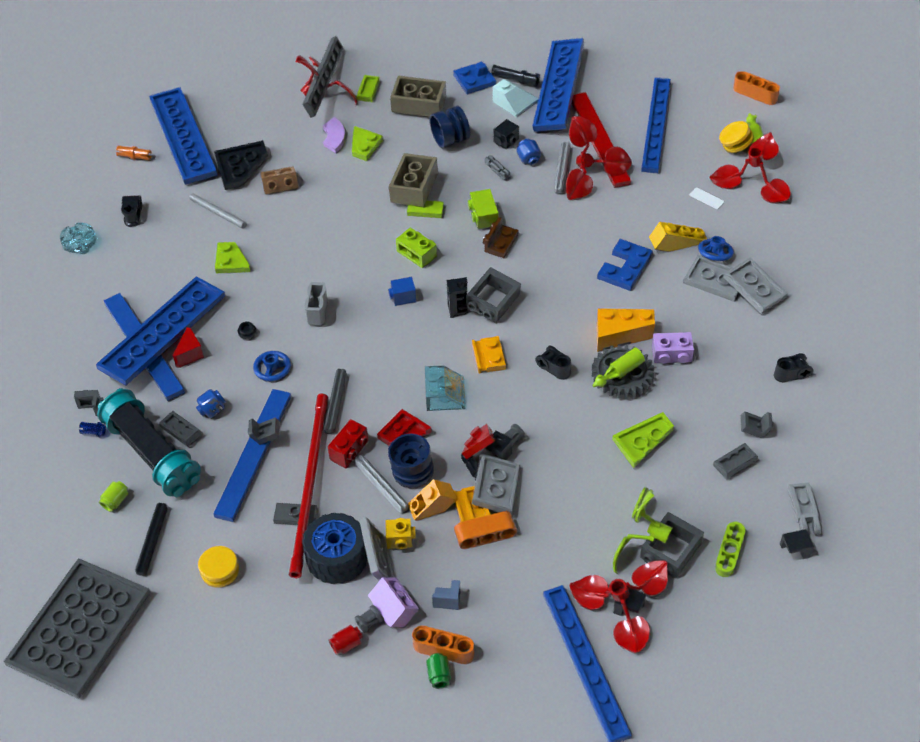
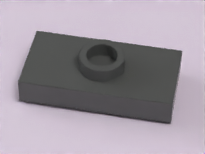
[159,411,201,446]
[713,443,758,479]
[273,503,317,525]

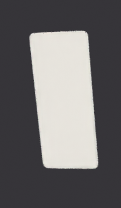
[689,188,724,209]

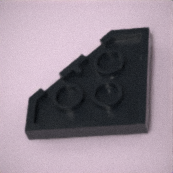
[214,140,268,190]

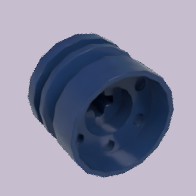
[429,105,470,148]
[388,434,434,488]

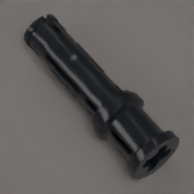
[491,64,540,88]

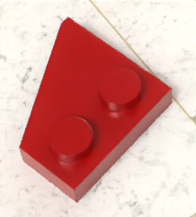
[377,409,432,446]
[461,424,495,459]

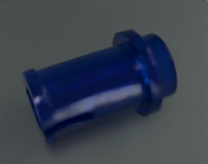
[79,422,106,437]

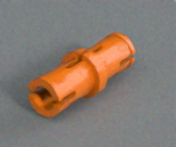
[116,145,152,161]

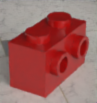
[327,419,369,469]

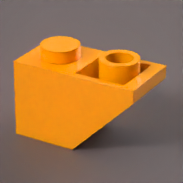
[408,479,457,521]

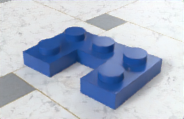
[597,239,653,291]

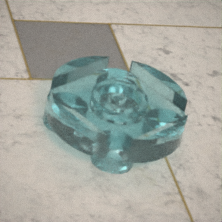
[60,223,97,254]

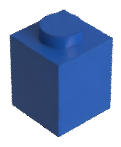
[388,277,417,306]

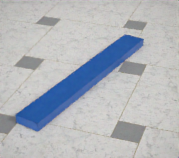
[641,77,671,173]
[103,293,185,401]
[213,389,291,522]
[543,585,631,742]

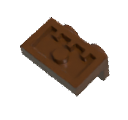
[483,217,519,258]

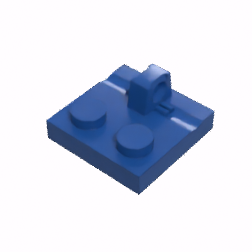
[453,61,496,95]

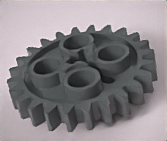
[591,344,654,399]

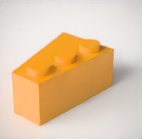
[597,308,655,352]

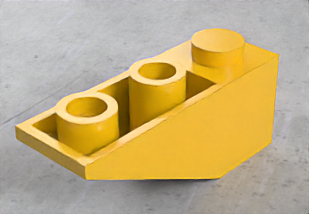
[649,222,707,252]

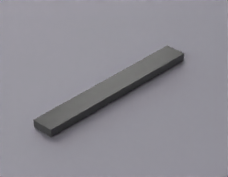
[302,36,344,118]

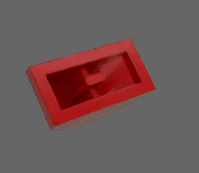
[173,327,204,368]

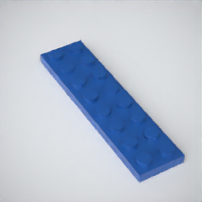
[532,38,584,132]
[149,87,217,185]
[96,276,225,386]

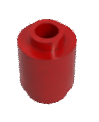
[329,625,363,655]

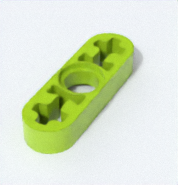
[715,522,745,577]

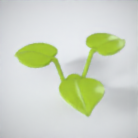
[613,487,672,573]

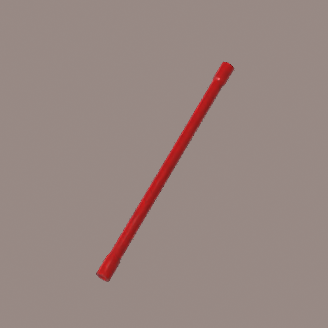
[289,393,329,579]

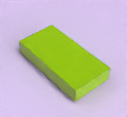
[356,75,380,102]
[407,200,444,218]

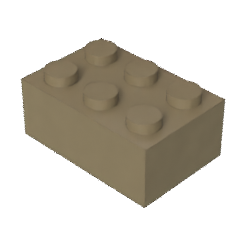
[390,75,446,117]
[388,153,438,207]

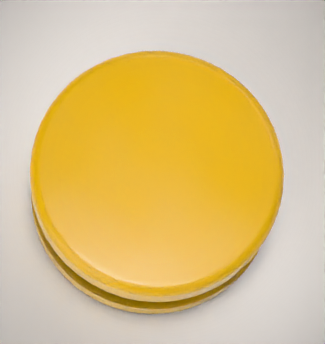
[719,121,753,153]
[198,546,239,588]

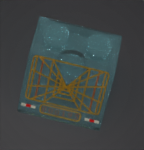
[425,365,465,411]

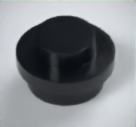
[237,321,256,339]

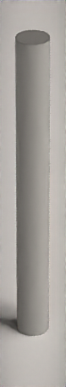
[189,194,246,228]

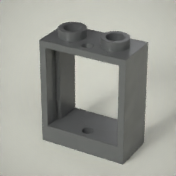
[465,267,521,323]
[640,512,704,578]

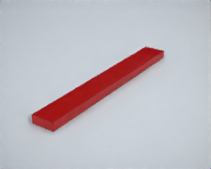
[572,92,631,188]

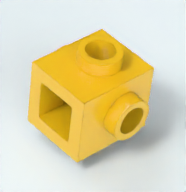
[385,518,416,549]

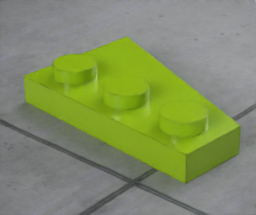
[612,412,674,468]

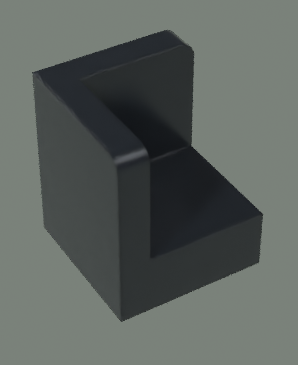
[485,430,512,460]
[780,529,814,559]
[613,589,646,616]

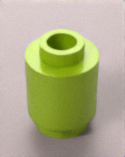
[99,481,128,512]

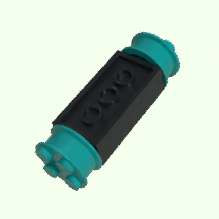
[97,388,201,498]

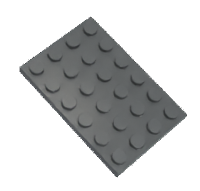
[4,558,151,699]

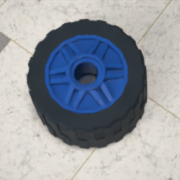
[302,513,368,584]

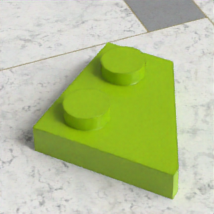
[352,126,383,161]
[215,242,251,274]

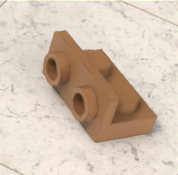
[260,166,299,194]

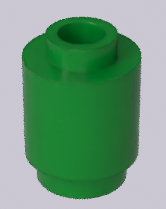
[426,653,451,688]

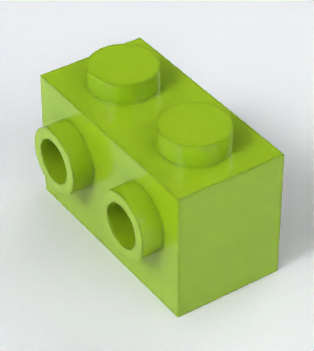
[467,189,499,229]
[396,227,437,268]

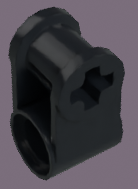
[121,195,142,227]
[535,345,571,380]
[773,353,814,383]

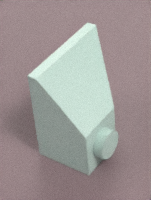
[493,79,539,117]

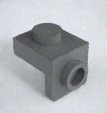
[74,390,104,416]
[740,411,773,438]
[248,417,280,445]

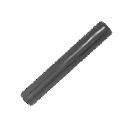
[324,368,346,434]

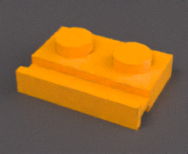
[472,336,506,374]
[453,486,490,522]

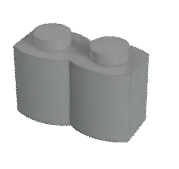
[305,282,328,325]

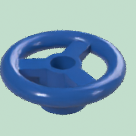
[698,236,734,261]
[253,351,291,381]

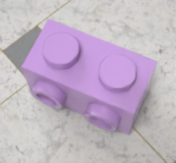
[652,332,694,364]
[368,577,419,627]

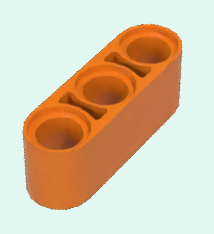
[733,71,780,105]
[454,511,517,549]
[412,626,474,664]

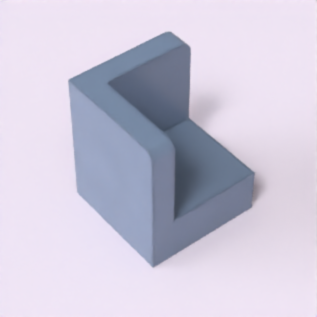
[432,580,461,610]

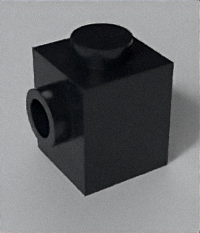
[493,119,519,149]

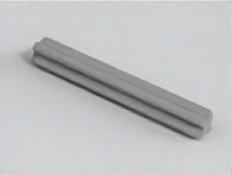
[554,142,570,194]
[354,455,408,513]

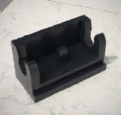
[446,277,468,318]

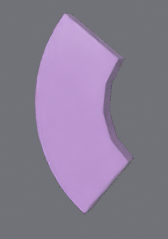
[323,117,345,153]

